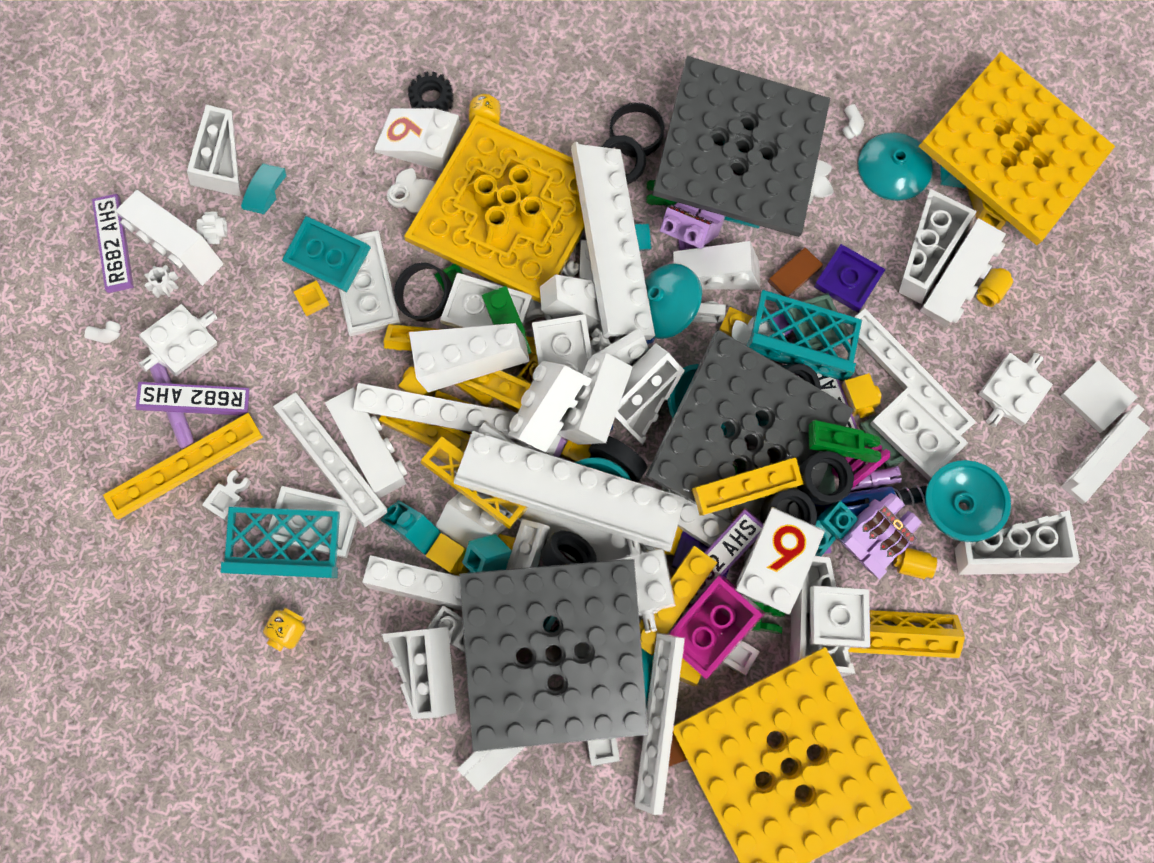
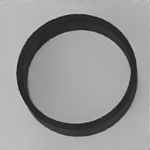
[609,102,664,158]
[394,262,452,322]
[589,436,648,483]

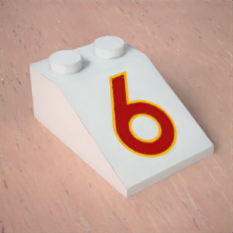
[374,108,461,171]
[736,507,825,614]

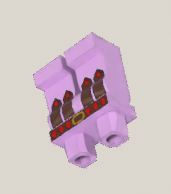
[659,203,725,249]
[837,493,922,579]

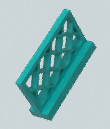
[747,290,862,381]
[220,507,340,578]

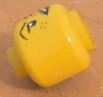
[468,94,501,125]
[263,607,306,652]

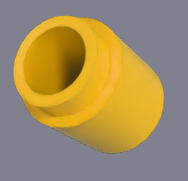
[976,268,1014,307]
[893,547,937,580]

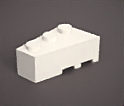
[187,105,241,196]
[673,241,761,290]
[540,274,622,338]
[615,344,684,445]
[557,353,633,445]
[508,361,592,452]
[382,627,456,719]

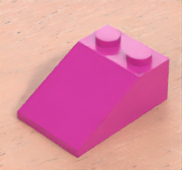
[669,576,766,679]

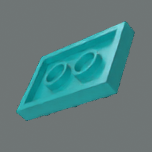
[282,216,371,293]

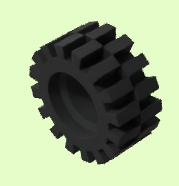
[408,71,454,112]

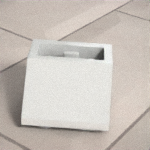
[436,488,512,548]

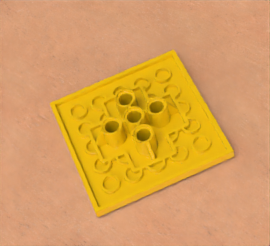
[918,51,1115,246]
[404,115,585,303]
[673,647,912,863]

